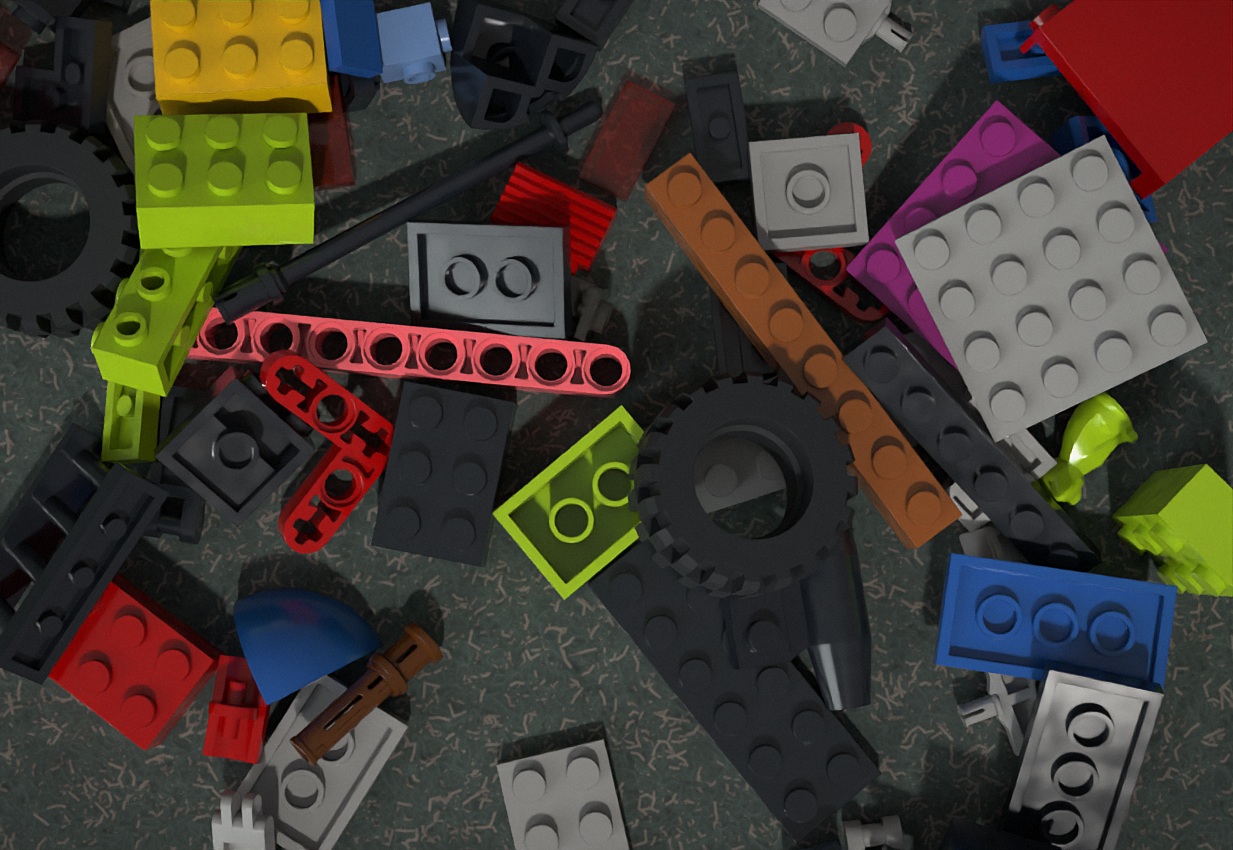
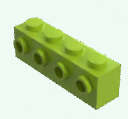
[91,246,243,397]

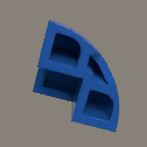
[233,588,383,705]

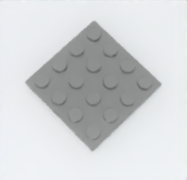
[895,135,1208,443]

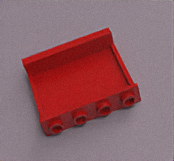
[1019,0,1233,200]

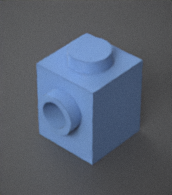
[375,2,453,84]

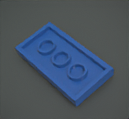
[933,553,1178,690]

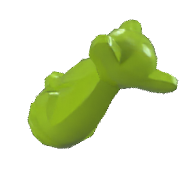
[1037,392,1138,506]

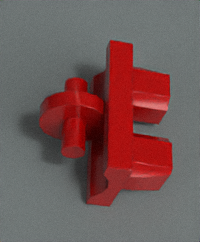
[202,654,271,764]

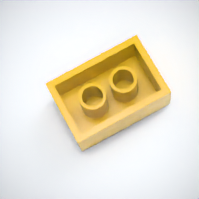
[150,0,333,115]

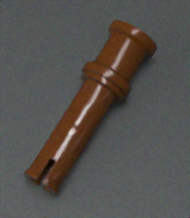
[289,621,443,767]

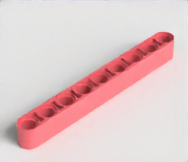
[186,307,631,398]

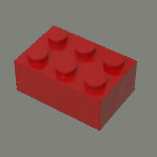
[48,572,224,751]

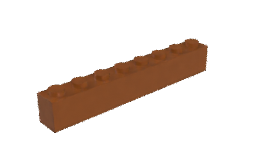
[644,153,963,549]

